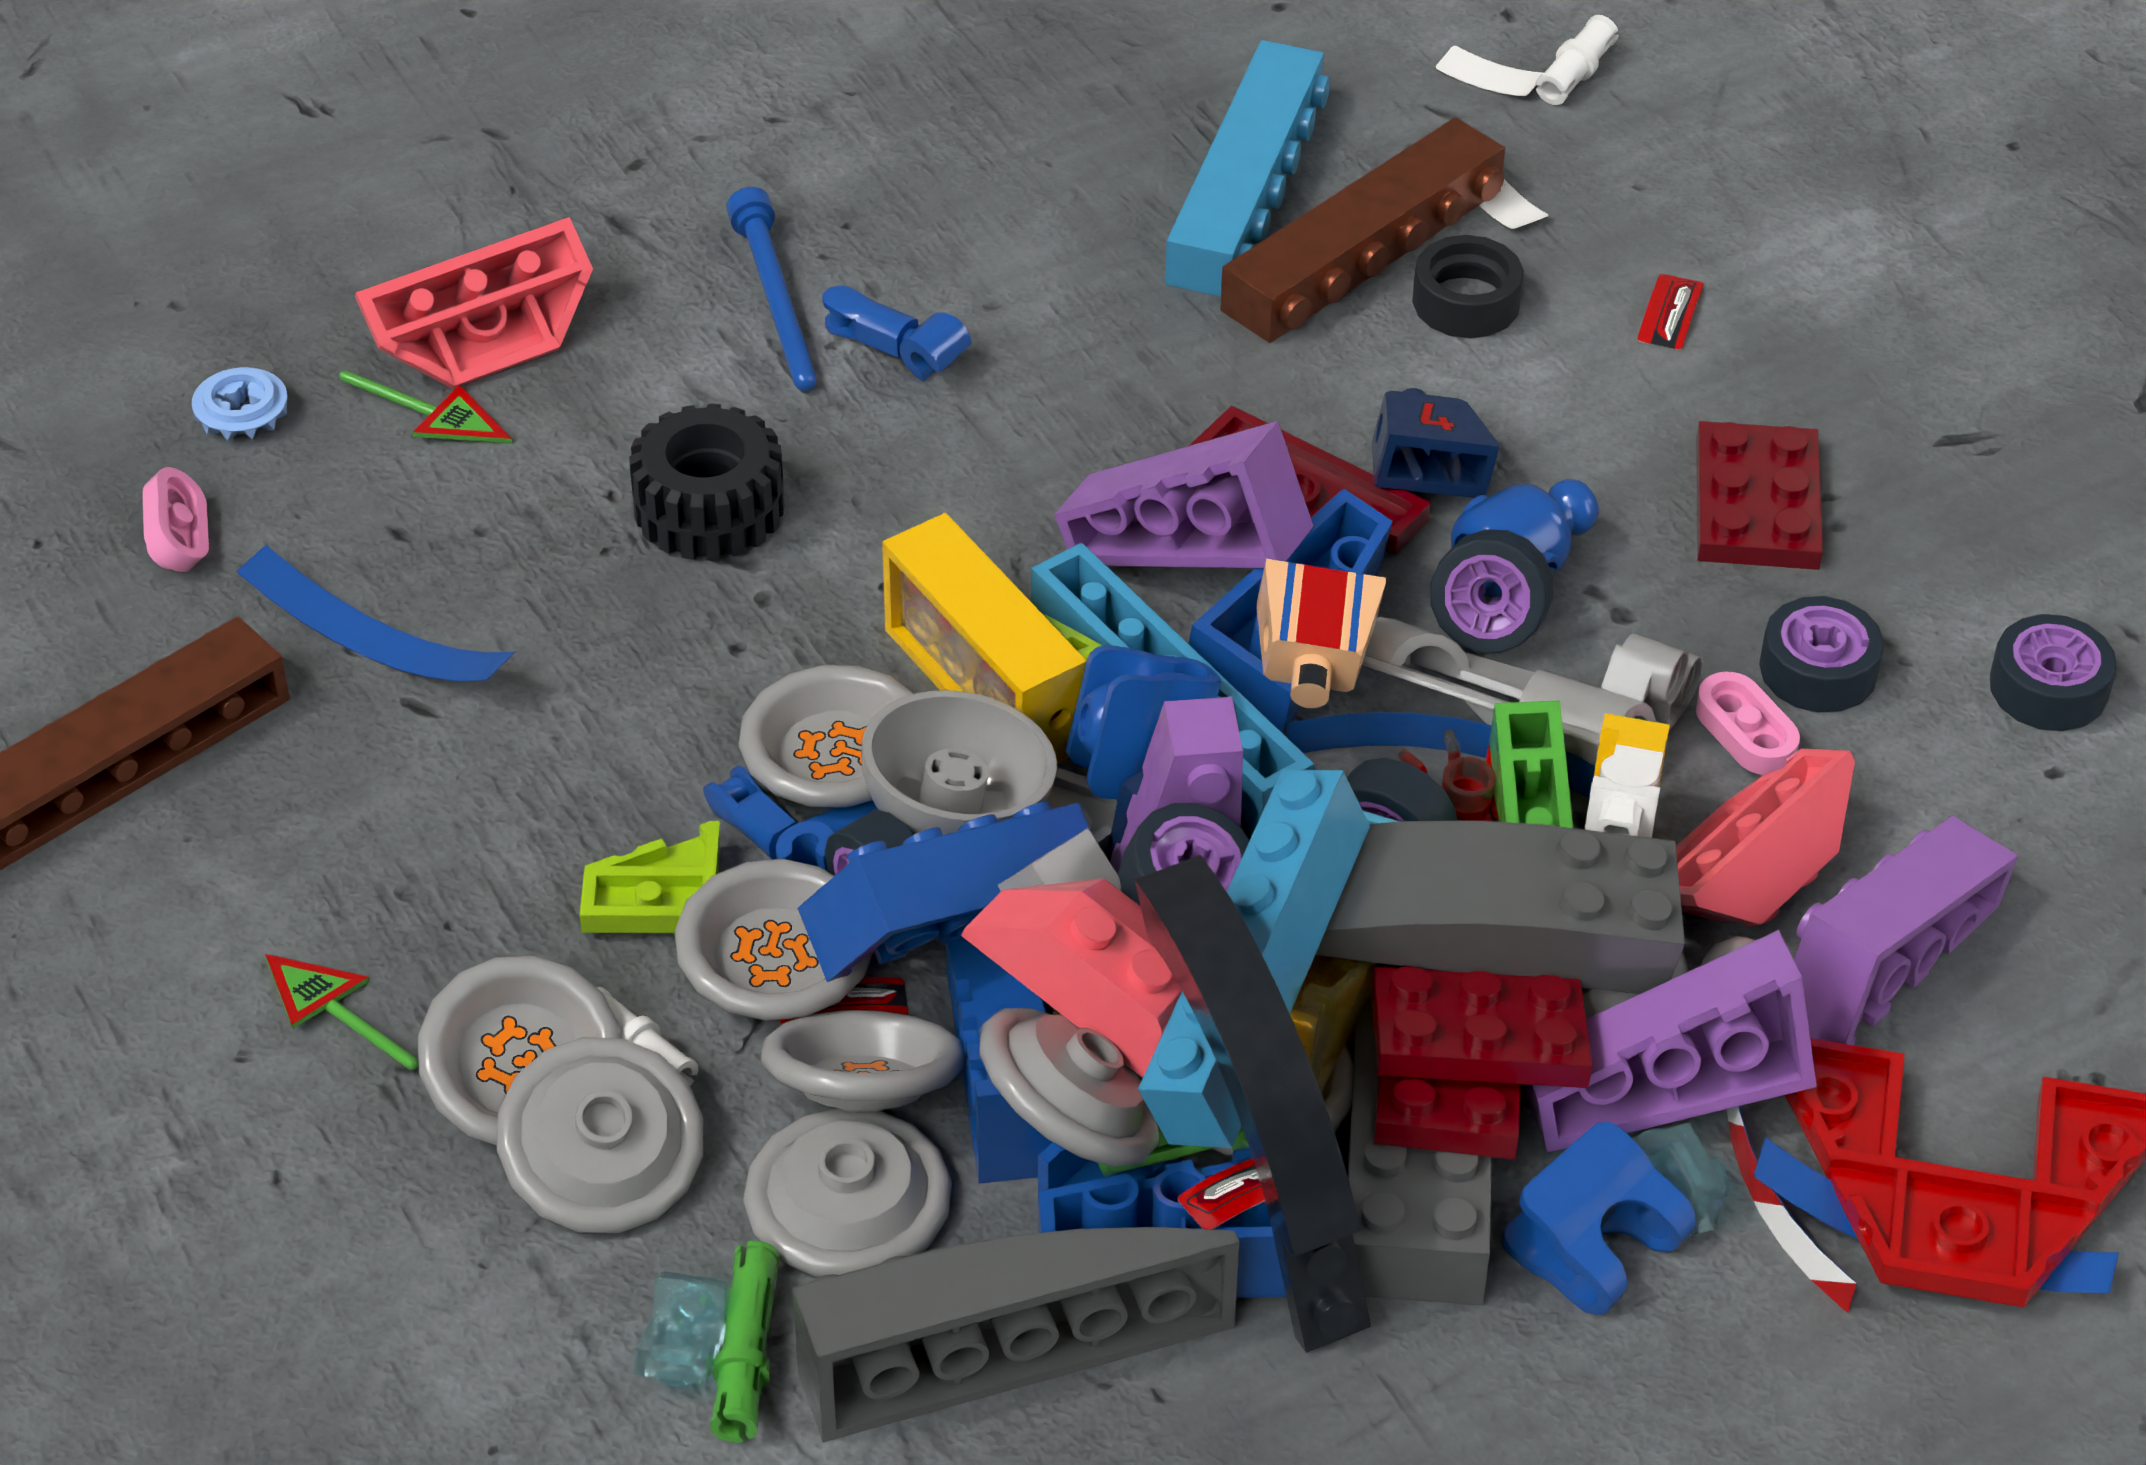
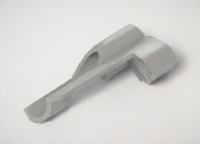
[1362,617,1703,766]

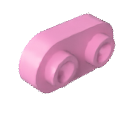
[142,467,209,572]
[1696,672,1800,775]

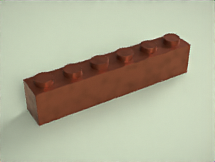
[1220,117,1505,343]
[0,616,290,870]

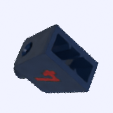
[1372,388,1500,498]

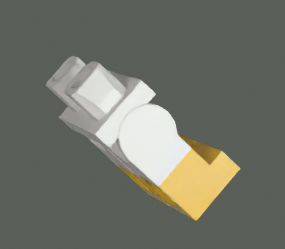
[1585,713,1670,838]

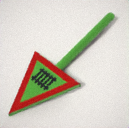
[339,370,513,444]
[265,954,419,1070]

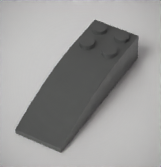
[1315,821,1685,994]
[1347,962,1492,1305]
[792,1227,1240,1442]

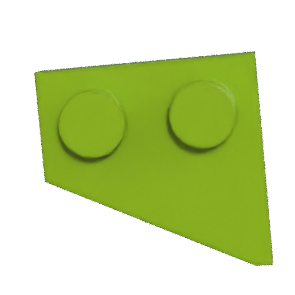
[580,821,721,933]

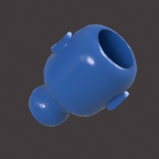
[1451,479,1599,597]

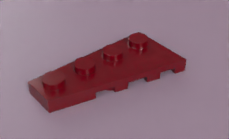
[1189,405,1431,554]

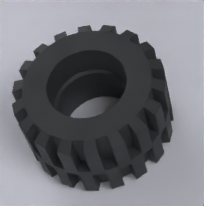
[629,404,785,561]

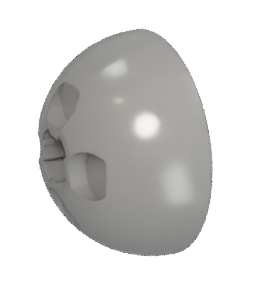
[861,690,1057,835]

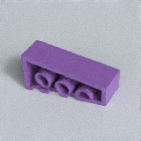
[1054,421,1313,568]
[1110,697,1243,876]
[1794,816,2018,1045]
[1525,930,1817,1153]

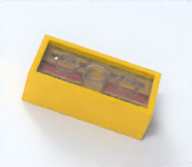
[882,512,1087,764]

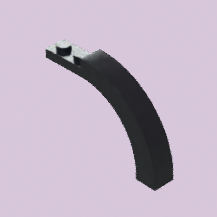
[1135,855,1371,1353]

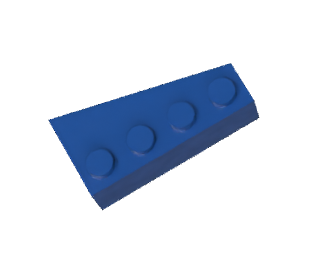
[1188,489,1393,736]
[798,801,1091,982]
[946,938,1053,1184]
[1038,1148,1286,1298]

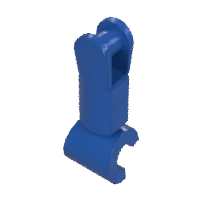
[822,286,972,382]
[703,766,834,871]

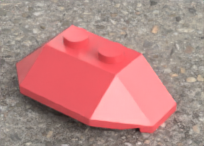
[355,217,593,389]
[1676,749,1855,927]
[961,878,1182,1078]

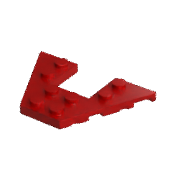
[1785,1038,2146,1308]

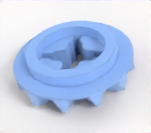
[192,367,288,441]

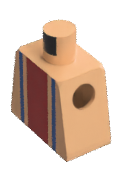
[1257,559,1386,708]

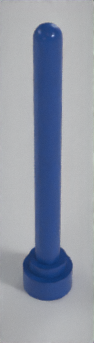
[726,187,817,392]

